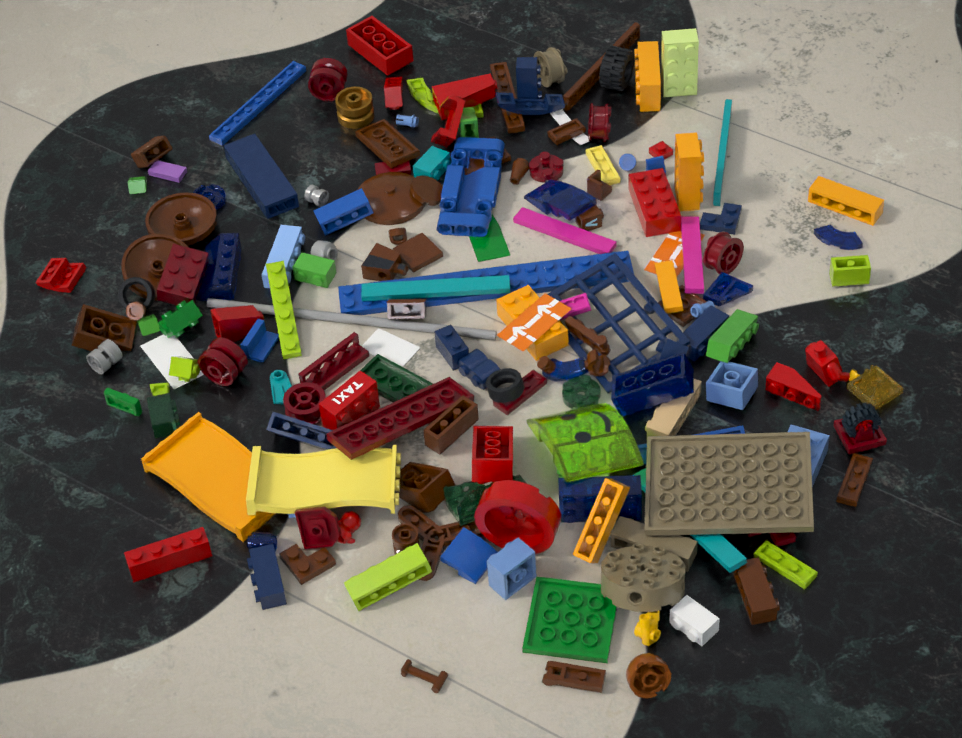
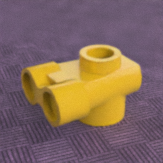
[634,611,661,646]

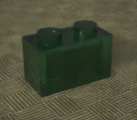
[147,393,180,438]

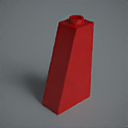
[432,74,498,120]

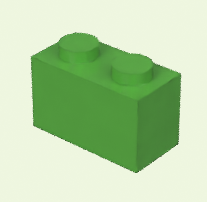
[293,253,336,288]

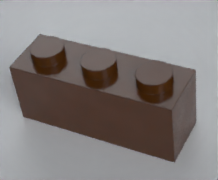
[423,395,479,455]
[734,557,780,625]

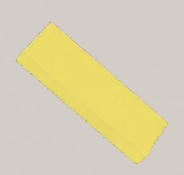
[586,145,620,185]

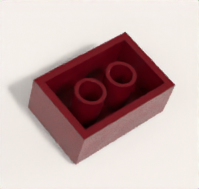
[157,244,209,305]

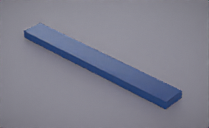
[209,61,307,146]

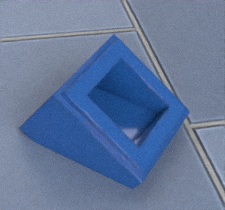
[646,156,666,174]

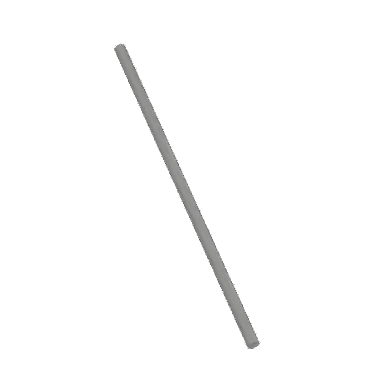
[207,298,497,340]

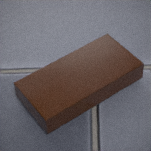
[547,118,586,145]

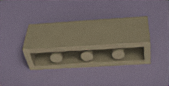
[610,516,697,572]

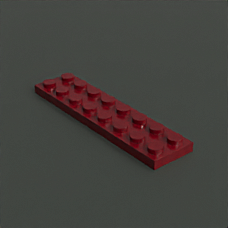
[327,377,474,460]

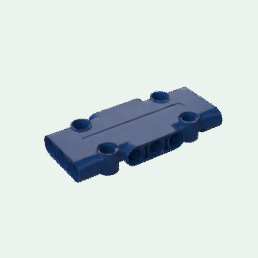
[436,137,505,237]

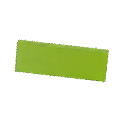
[754,540,818,589]

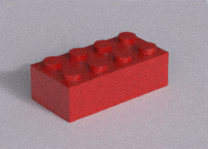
[346,16,414,76]
[628,168,681,237]
[472,426,513,484]

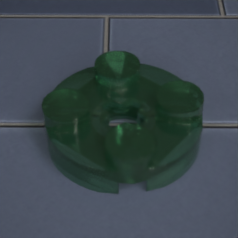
[562,375,601,411]

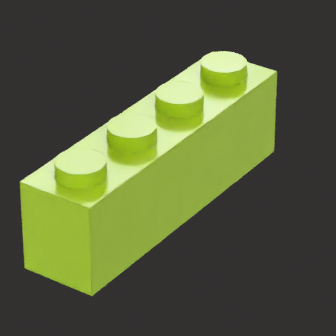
[343,543,432,611]

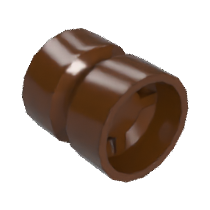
[392,523,420,555]

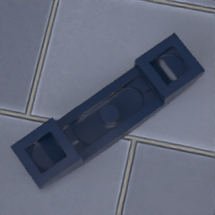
[496,92,565,115]

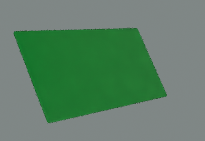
[469,214,510,262]

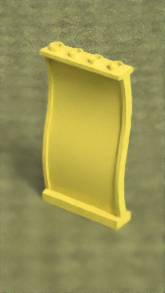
[246,445,401,515]

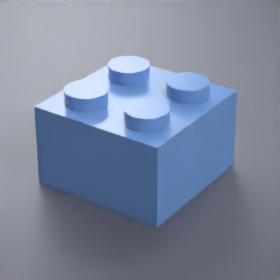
[706,361,758,410]
[487,538,536,600]

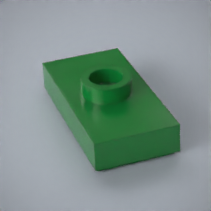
[104,387,142,417]

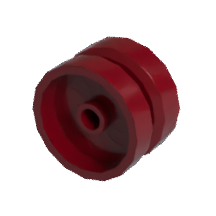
[308,58,348,101]
[198,337,248,386]

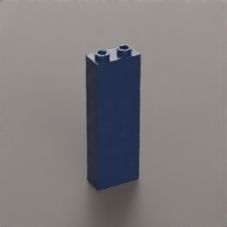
[224,134,299,219]

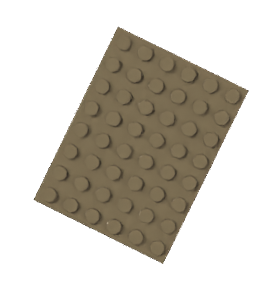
[644,432,814,536]

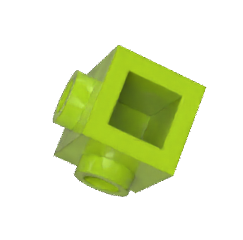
[169,356,200,382]

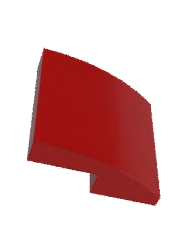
[36,258,87,293]

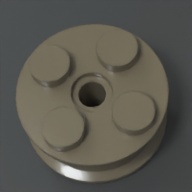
[534,47,567,87]

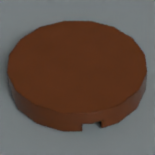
[410,175,443,206]

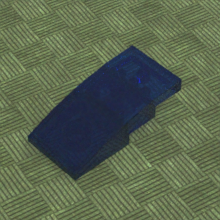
[524,180,597,221]

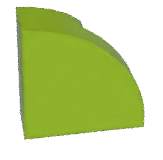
[150,383,170,401]

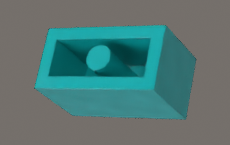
[413,146,451,180]

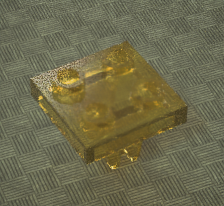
[847,365,904,410]

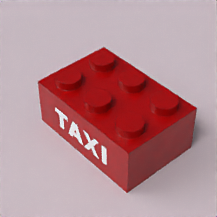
[319,371,380,430]

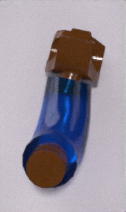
[537,349,610,382]

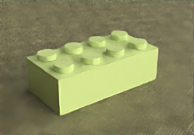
[661,28,699,97]

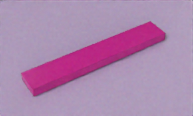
[513,207,617,254]
[681,216,704,294]

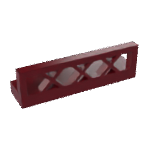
[298,332,369,390]

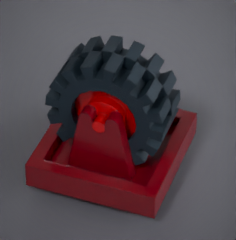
[833,403,887,454]

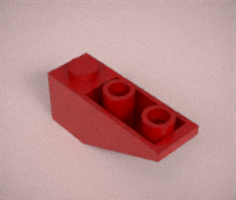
[765,362,822,411]

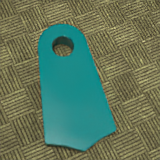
[270,370,292,404]

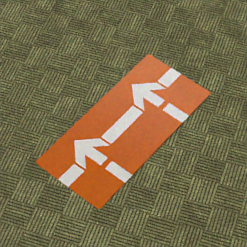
[644,231,705,277]
[497,293,571,351]

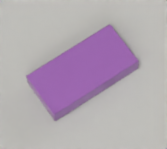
[148,160,187,183]

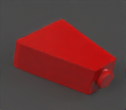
[210,305,265,342]

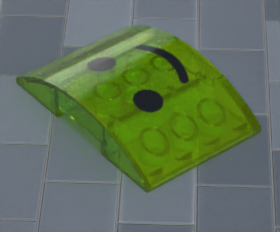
[526,403,643,482]

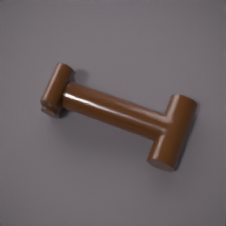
[401,659,448,693]

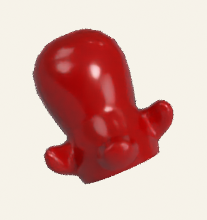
[337,511,361,544]

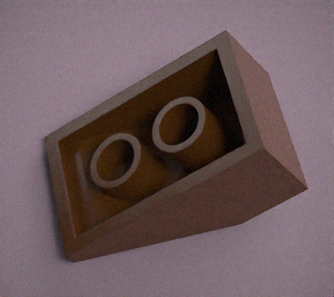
[71,304,137,351]
[396,462,457,512]

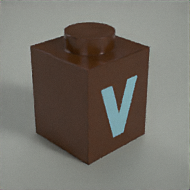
[575,202,604,231]

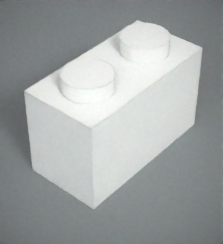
[670,595,719,646]

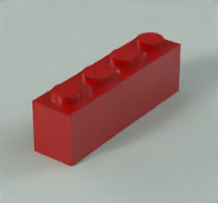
[124,527,212,583]

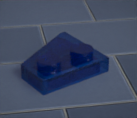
[703,272,753,307]

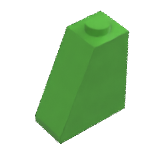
[458,107,479,138]

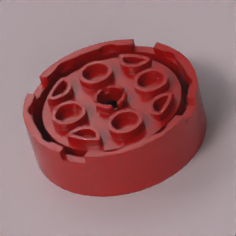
[474,480,561,554]

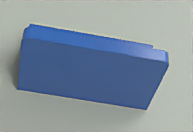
[241,319,279,362]

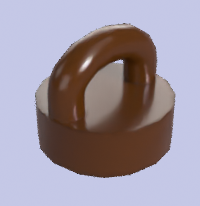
[388,228,407,245]

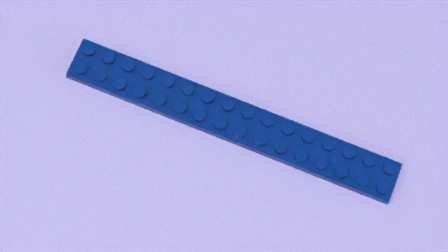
[338,251,634,315]

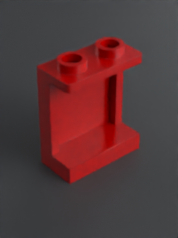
[431,95,465,147]

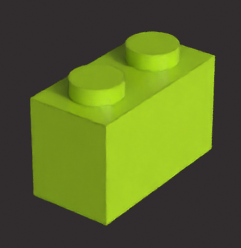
[829,255,871,287]

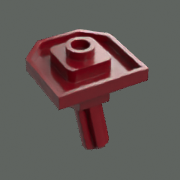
[295,506,341,549]

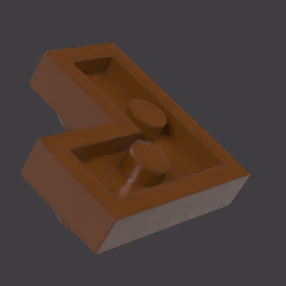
[279,544,336,585]

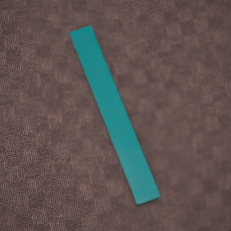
[713,99,732,206]
[361,275,510,301]
[632,468,747,573]

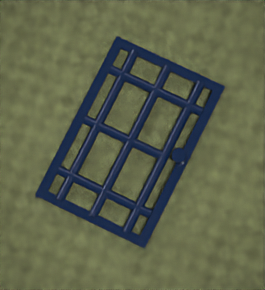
[548,253,690,393]

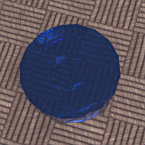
[193,184,226,210]

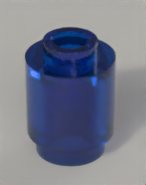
[247,532,278,551]

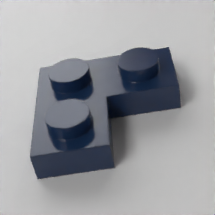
[700,203,742,235]

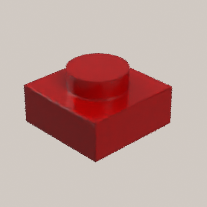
[649,141,673,160]

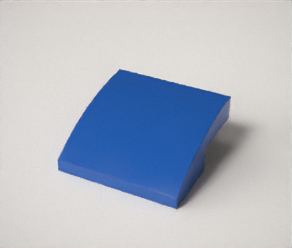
[440,527,497,584]

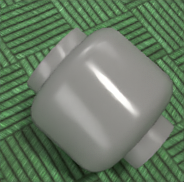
[311,240,338,260]

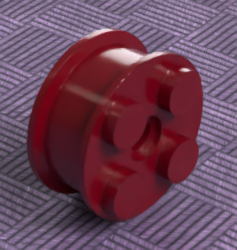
[588,103,611,142]
[703,232,744,276]
[283,382,326,425]

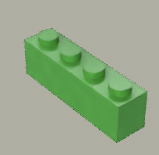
[706,309,759,363]

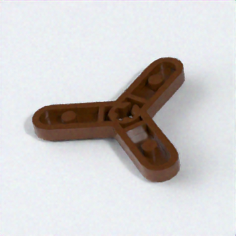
[398,505,484,581]

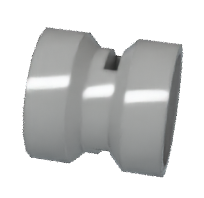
[304,184,329,207]

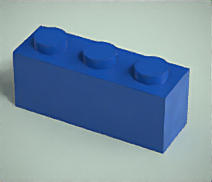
[314,188,373,236]

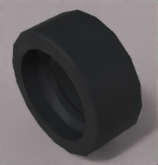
[118,277,155,310]
[486,368,525,403]

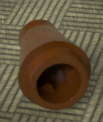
[510,158,529,185]

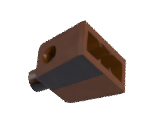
[361,243,408,281]

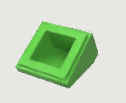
[128,176,147,194]
[137,314,160,336]

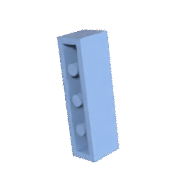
[262,225,305,288]

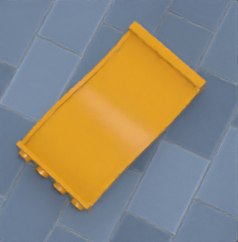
[141,412,276,542]

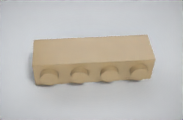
[645,374,702,436]

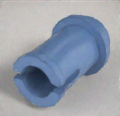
[396,114,419,128]
[690,301,715,318]

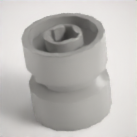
[86,339,123,374]

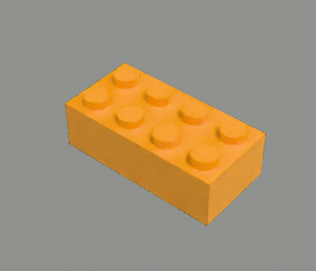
[634,41,661,112]
[674,132,704,211]
[496,285,569,361]

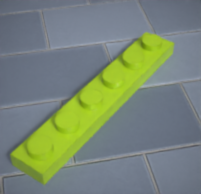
[266,261,302,359]

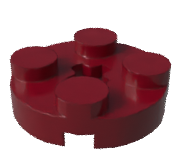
[529,152,564,183]

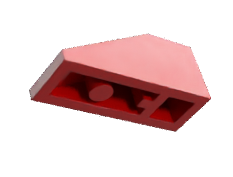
[384,77,403,110]

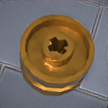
[335,86,375,129]

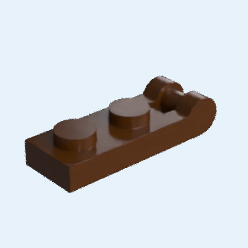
[564,316,611,355]
[542,661,606,693]

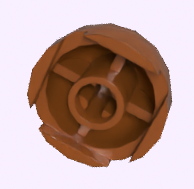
[626,653,671,698]

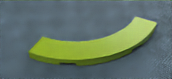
[407,78,484,118]

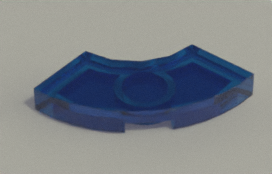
[813,224,863,250]

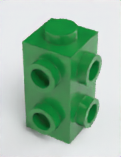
[158,300,203,338]

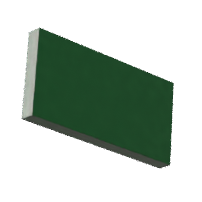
[360,354,433,402]

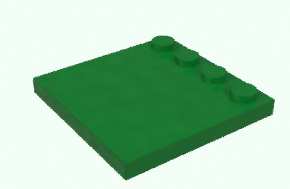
[522,576,617,664]

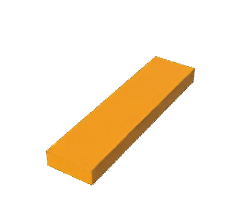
[655,260,683,314]

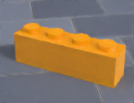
[808,176,884,226]
[572,478,630,563]

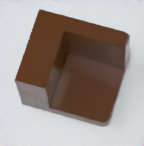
[587,169,612,201]

